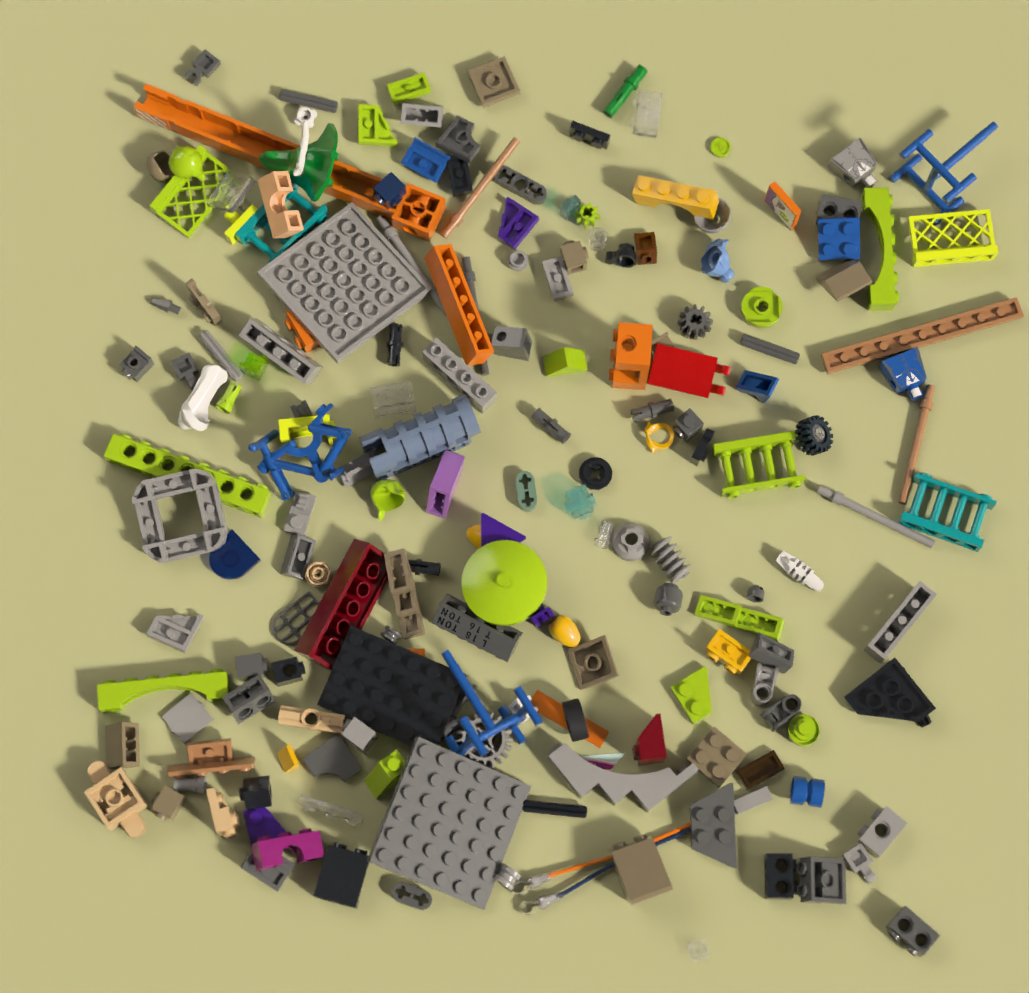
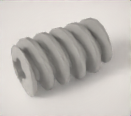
[648,536,691,584]

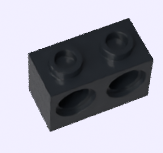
[764,853,797,900]

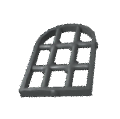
[272,591,319,645]

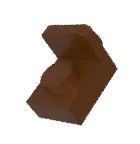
[634,232,657,265]

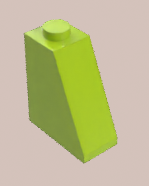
[364,750,406,799]

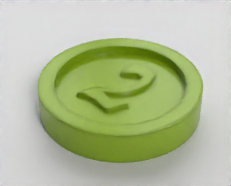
[710,137,731,158]

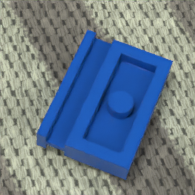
[401,137,451,183]

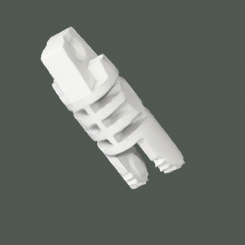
[776,551,824,592]

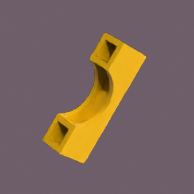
[632,175,719,219]

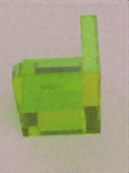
[239,352,269,381]

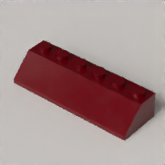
[294,539,388,671]

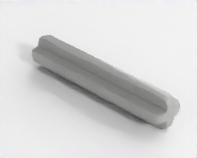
[199,330,243,382]

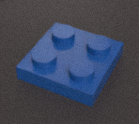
[818,217,860,260]

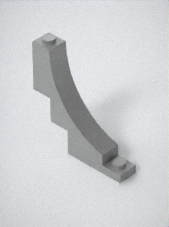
[548,742,699,812]

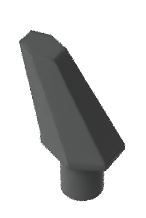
[150,298,181,315]

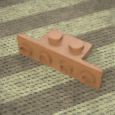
[167,738,255,778]

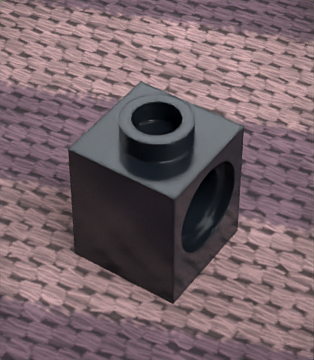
[272,656,306,687]

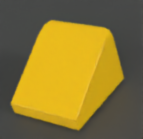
[277,745,300,772]

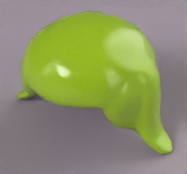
[168,145,205,180]
[370,479,406,521]

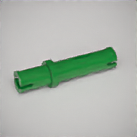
[603,64,648,118]

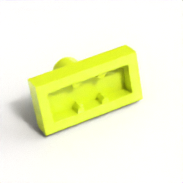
[224,204,258,245]

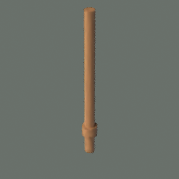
[441,137,520,238]
[898,384,935,504]

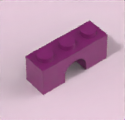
[251,828,325,871]

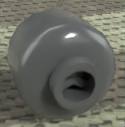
[653,583,683,616]

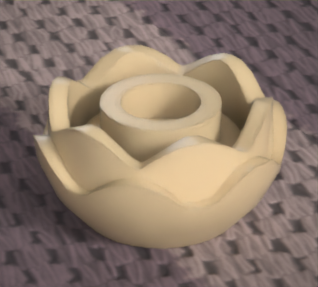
[305,561,332,587]

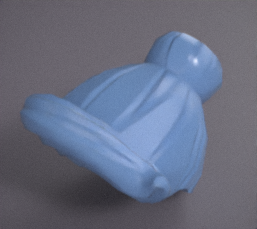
[700,238,734,283]

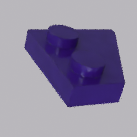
[498,197,539,250]

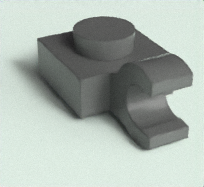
[171,353,199,391]

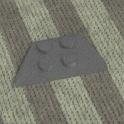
[690,783,737,868]

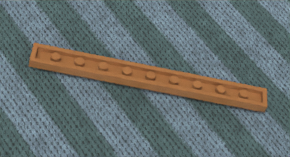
[821,297,1024,375]

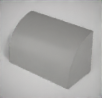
[401,103,444,127]

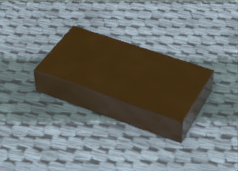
[736,750,785,790]

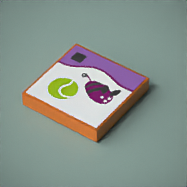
[765,181,801,230]

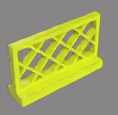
[908,209,998,267]

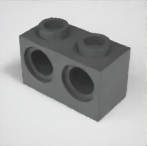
[815,194,862,225]
[222,674,275,724]
[886,906,940,957]

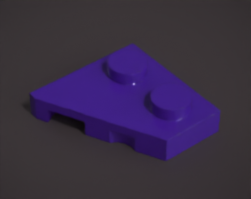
[243,807,286,845]

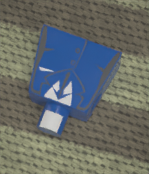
[878,347,927,400]

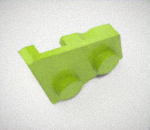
[358,104,397,147]
[670,666,712,724]

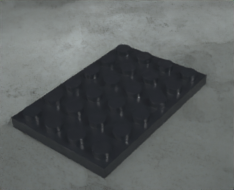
[317,626,469,746]

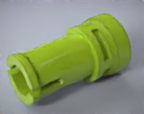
[215,382,242,414]

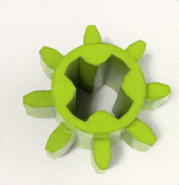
[575,202,600,229]

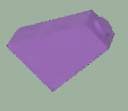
[426,450,465,519]

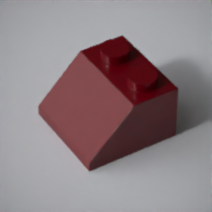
[632,714,667,766]

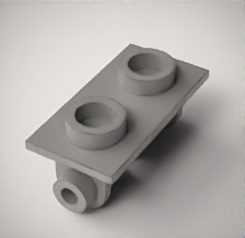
[337,450,377,487]

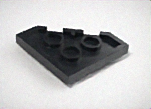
[844,657,936,722]

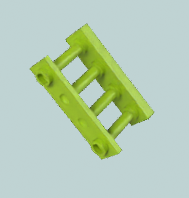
[712,431,806,499]

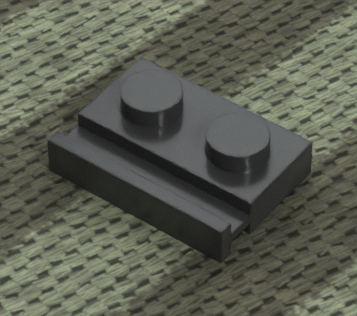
[240,840,295,892]

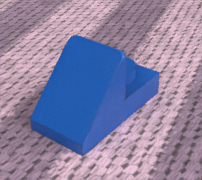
[736,370,779,403]

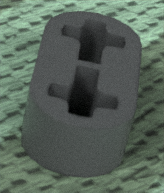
[392,882,432,910]

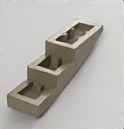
[384,548,426,640]

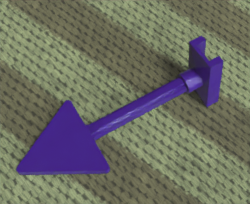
[481,513,556,628]

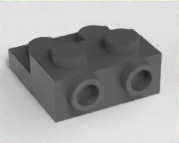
[796,856,846,904]

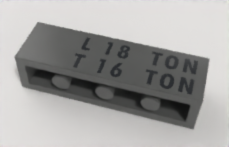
[432,594,523,662]

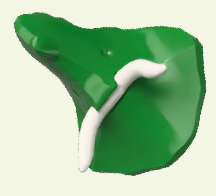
[259,120,339,202]

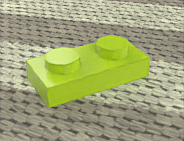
[387,72,431,105]

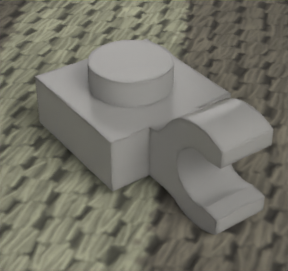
[842,843,877,884]

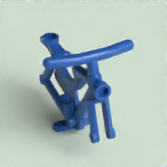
[248,403,352,501]

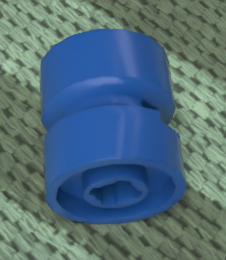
[790,776,825,808]

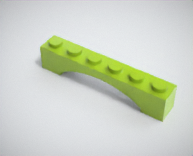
[861,187,899,311]
[97,669,230,713]

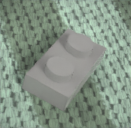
[542,256,573,301]

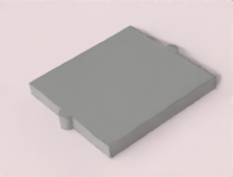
[162,693,213,744]

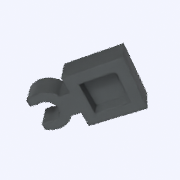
[185,49,221,86]

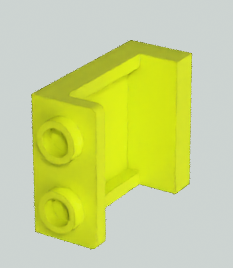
[279,414,337,446]

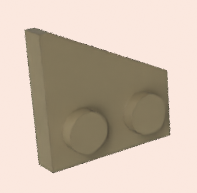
[186,278,222,327]

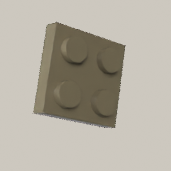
[468,56,520,108]
[686,726,747,788]

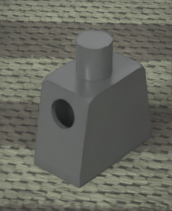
[487,326,532,361]

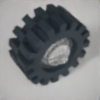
[795,415,833,456]

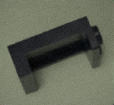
[313,842,369,909]

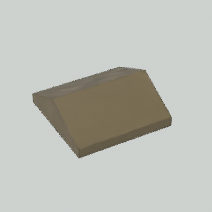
[815,259,872,302]
[567,635,619,690]

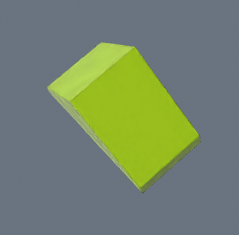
[543,347,587,377]

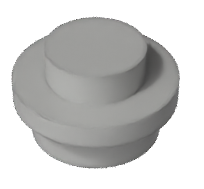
[508,251,528,271]

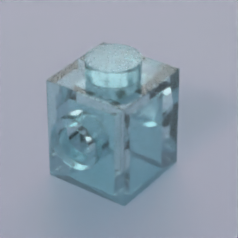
[564,484,596,520]

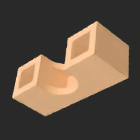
[258,171,304,239]

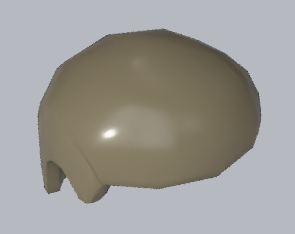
[147,150,174,182]

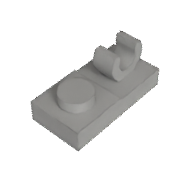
[284,491,316,536]

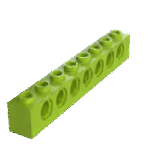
[104,433,271,518]

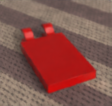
[648,343,731,399]

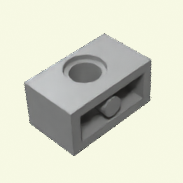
[341,717,378,755]
[856,806,907,858]

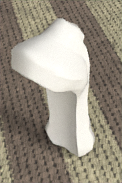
[178,364,228,431]

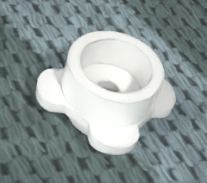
[294,107,317,129]

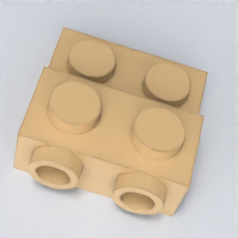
[206,787,241,839]

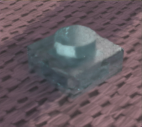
[560,195,581,220]

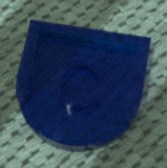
[209,529,261,580]

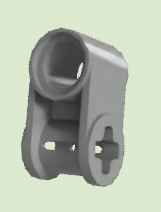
[751,663,779,706]

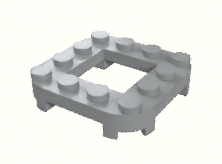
[132,469,228,563]

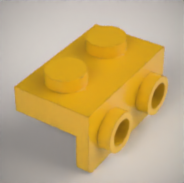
[704,629,751,675]

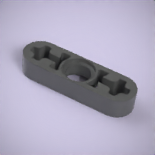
[493,165,547,205]

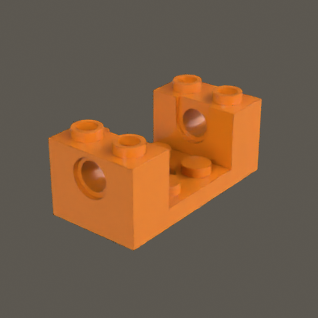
[609,322,653,390]

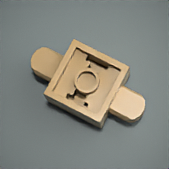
[84,761,148,838]

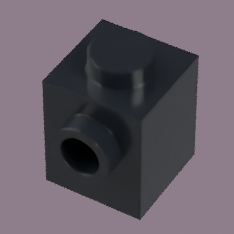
[239,776,272,809]

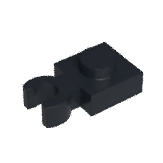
[690,428,715,466]

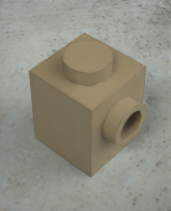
[560,240,588,275]
[151,785,187,821]

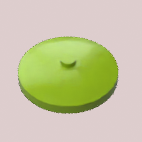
[461,540,548,626]

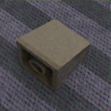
[609,834,673,905]

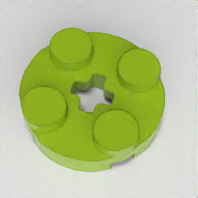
[741,286,783,328]

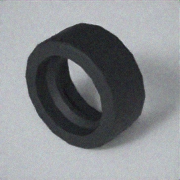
[562,698,589,742]

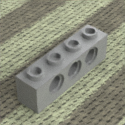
[239,318,323,384]
[422,338,497,414]
[864,581,937,664]

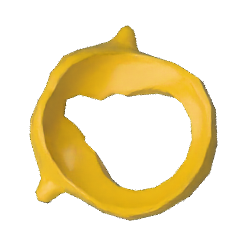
[645,422,674,453]

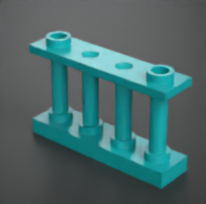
[235,179,328,263]
[898,473,997,552]

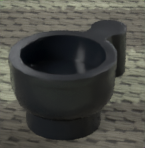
[605,243,637,268]

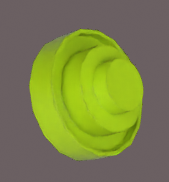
[787,714,820,747]

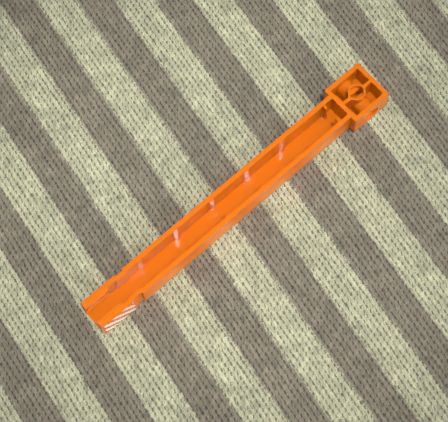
[134,84,446,242]

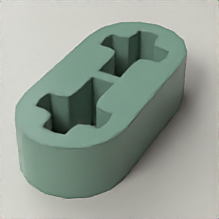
[516,471,537,512]

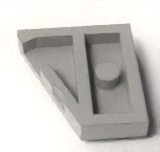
[146,614,204,653]

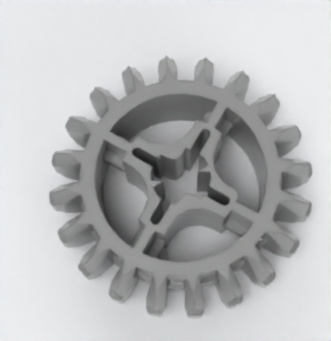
[455,712,513,769]

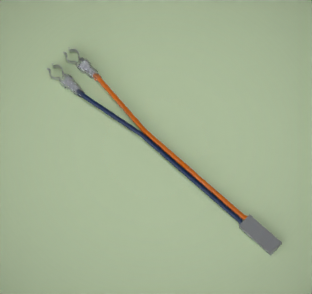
[513,786,772,915]

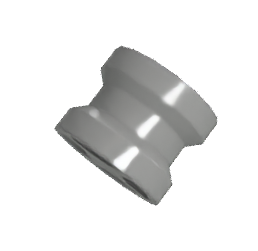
[494,864,521,891]

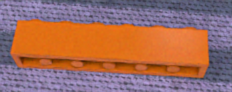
[424,244,494,366]

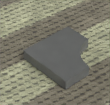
[435,115,481,163]
[302,734,363,782]

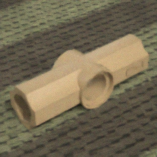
[278,705,345,734]

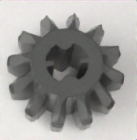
[677,304,713,340]

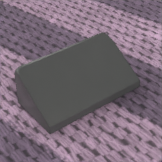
[280,533,316,580]
[749,632,794,674]

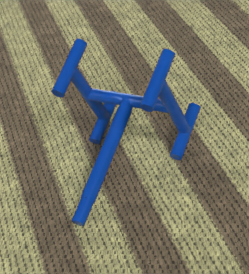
[889,122,998,226]
[441,650,543,757]

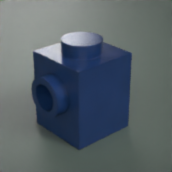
[373,172,406,209]

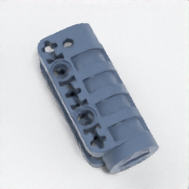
[359,394,481,481]

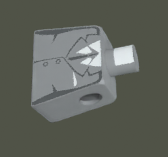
[828,138,877,188]

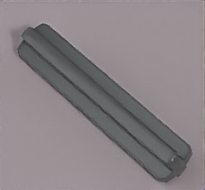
[279,89,338,113]
[740,334,800,364]

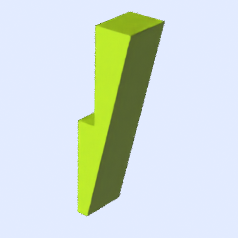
[694,594,785,642]

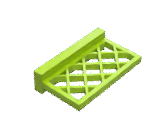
[149,144,239,239]

